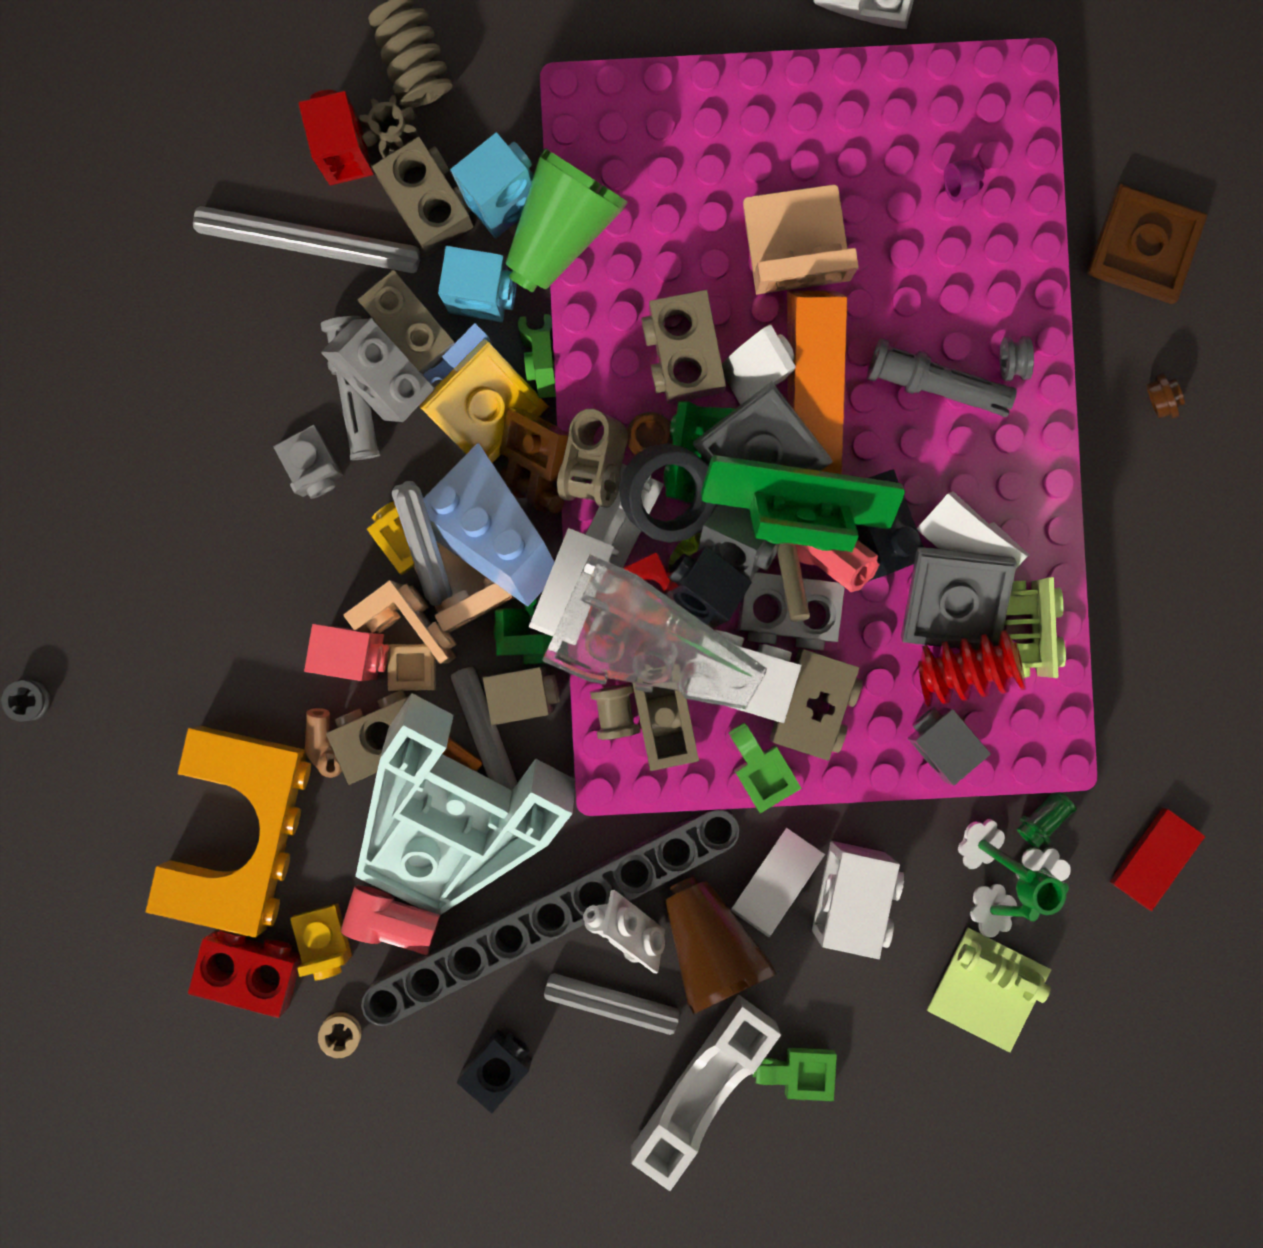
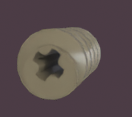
[368,0,453,108]

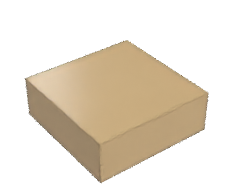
[387,644,436,691]

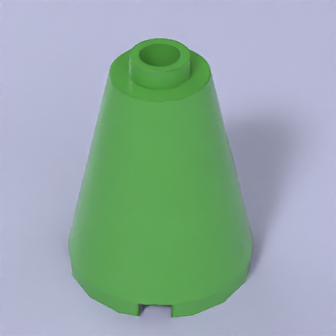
[505,148,628,292]

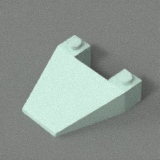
[356,693,575,915]

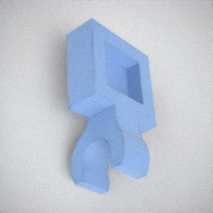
[423,323,493,384]

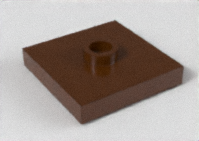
[1086,184,1208,305]

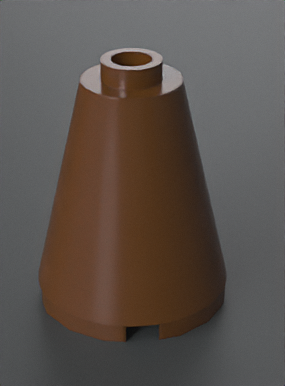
[665,876,777,1015]

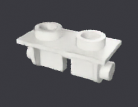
[586,464,664,569]
[583,890,665,973]

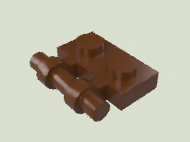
[499,408,569,514]

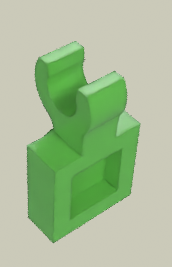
[518,314,556,398]
[728,723,802,813]
[752,1048,837,1101]

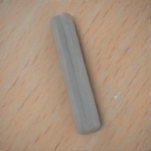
[392,481,452,606]
[451,667,518,791]
[544,973,680,1035]

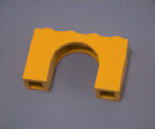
[146,726,311,938]

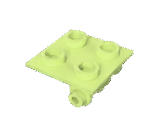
[1004,577,1066,678]
[927,927,1051,1052]

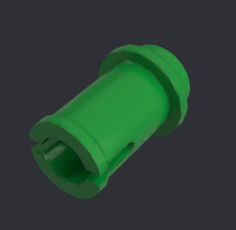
[1017,792,1077,849]

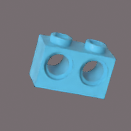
[450,132,534,239]
[438,246,517,322]

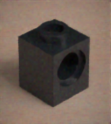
[662,546,752,631]
[456,1029,532,1114]

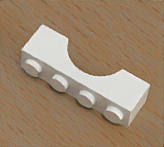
[631,995,781,1191]

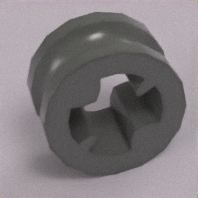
[999,336,1034,381]
[1,680,51,722]

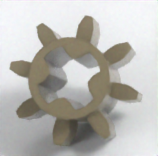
[359,95,419,158]

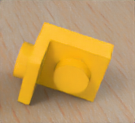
[367,501,440,575]
[290,903,352,980]

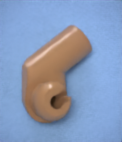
[305,708,342,778]

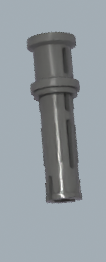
[867,338,1017,418]

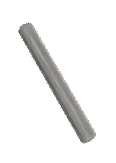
[193,206,420,273]

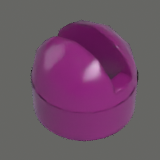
[944,160,985,202]

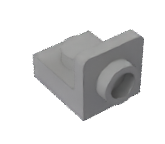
[273,425,343,499]

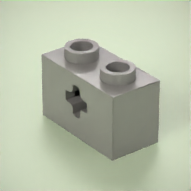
[321,318,435,422]

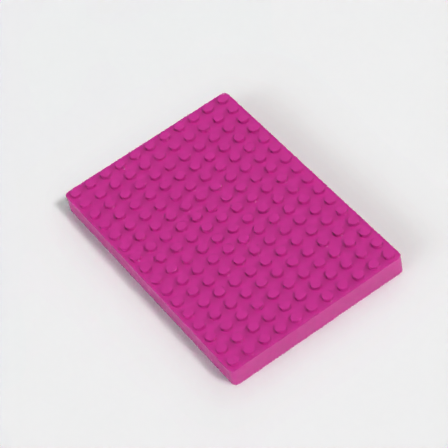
[540,38,1097,816]

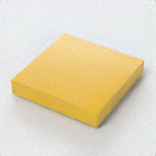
[419,339,549,463]

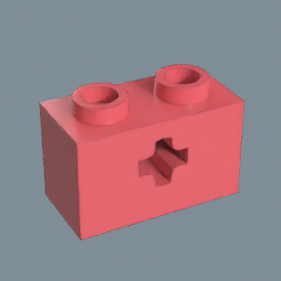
[304,624,389,681]

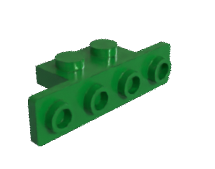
[701,455,905,552]

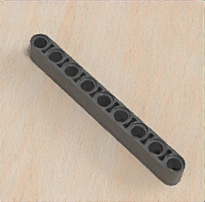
[361,809,740,1026]

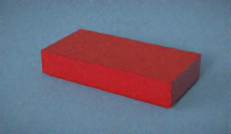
[1110,808,1206,911]

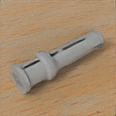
[320,316,380,460]

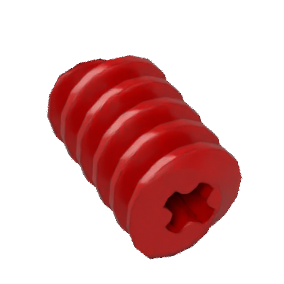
[918,630,1026,707]

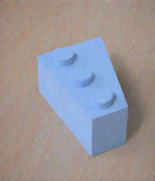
[423,443,554,606]

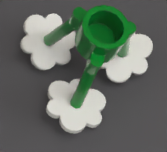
[958,819,1071,937]

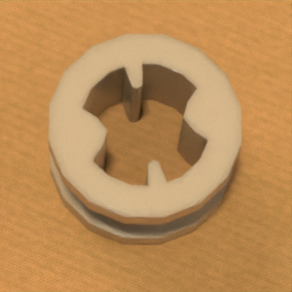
[318,1012,361,1058]

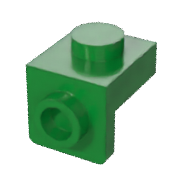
[494,608,569,664]

